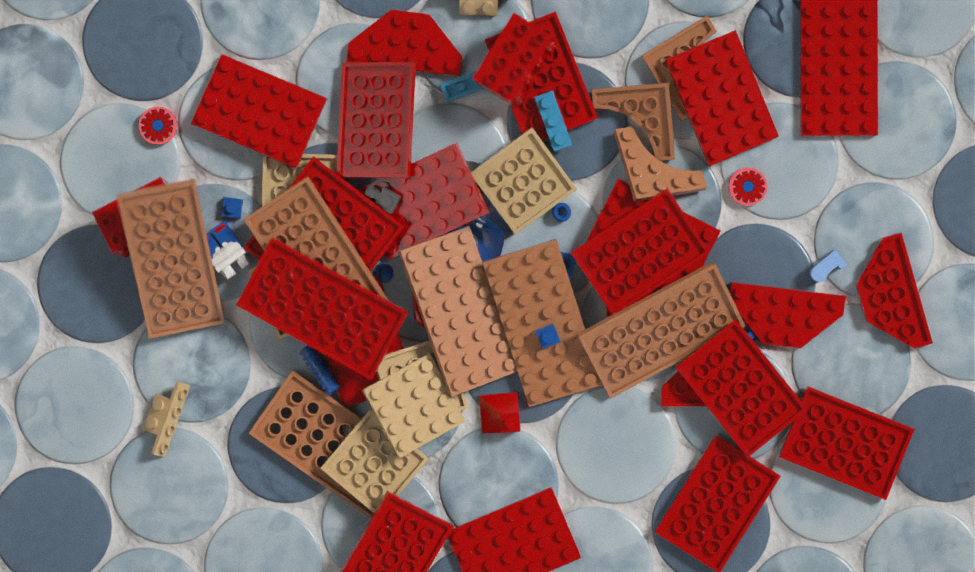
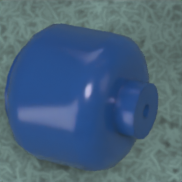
[373,264,394,283]

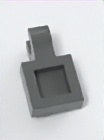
[364,186,401,214]

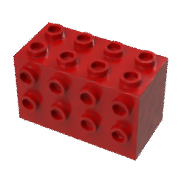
[472,12,556,108]
[92,177,169,258]

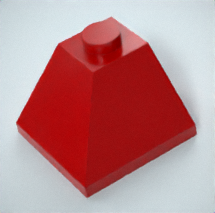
[479,392,521,434]

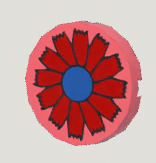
[139,106,178,145]
[728,167,767,206]

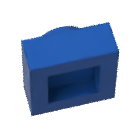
[221,197,243,218]
[535,323,561,349]

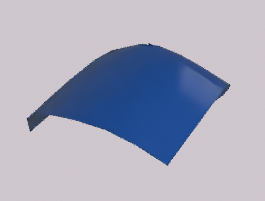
[441,217,504,263]

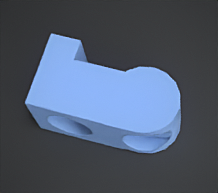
[809,250,847,282]

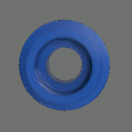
[552,203,571,222]

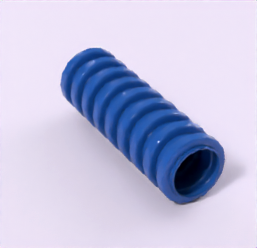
[299,346,341,395]

